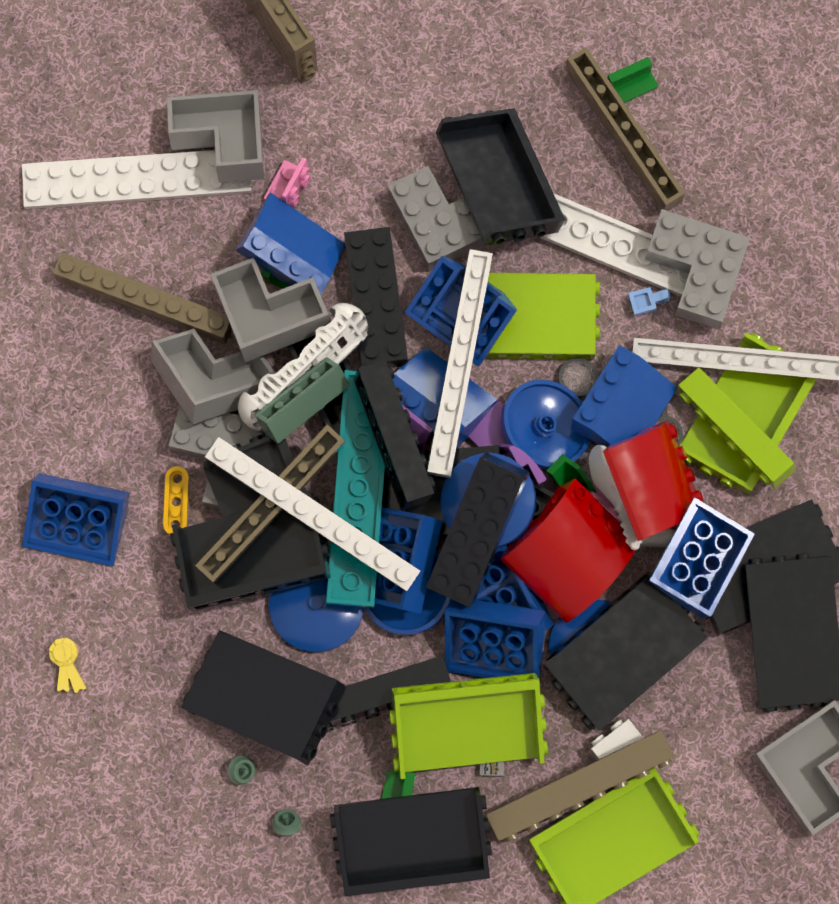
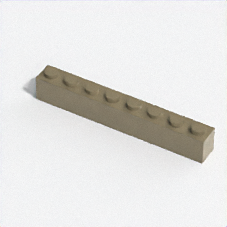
[565,47,685,211]
[52,252,232,344]
[195,425,345,583]
[486,729,675,842]

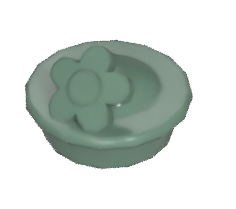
[227,755,255,785]
[272,809,302,836]

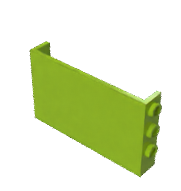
[485,273,600,360]
[679,332,817,496]
[389,673,548,779]
[528,767,700,904]

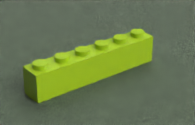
[678,367,796,489]

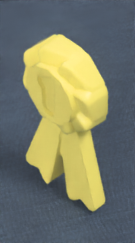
[49,637,86,693]

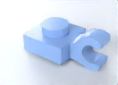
[628,287,670,317]

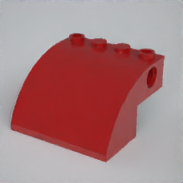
[603,420,704,541]
[500,479,636,623]

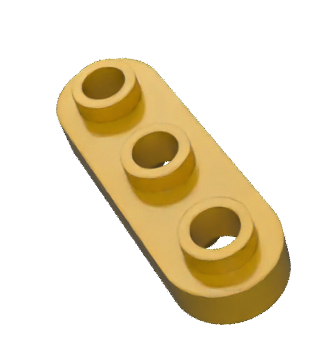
[163,466,189,535]

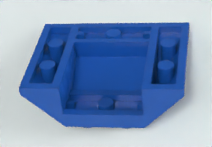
[404,256,517,367]

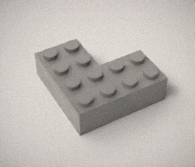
[167,90,264,183]
[387,166,484,271]
[645,209,750,330]
[211,257,331,362]
[151,329,275,424]
[169,405,267,510]
[752,700,839,837]

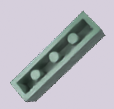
[255,357,350,443]

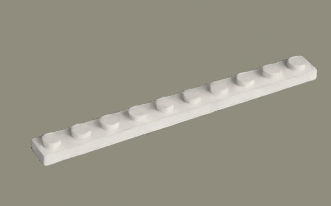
[427,249,493,478]
[633,338,839,380]
[205,437,420,591]

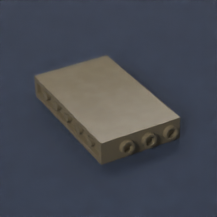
[244,0,318,82]

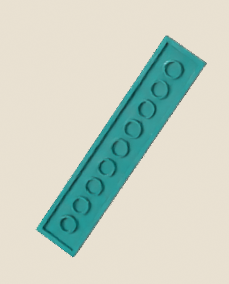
[326,370,385,608]

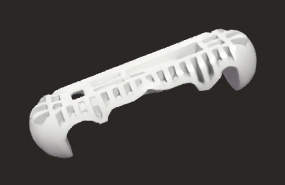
[238,303,368,431]

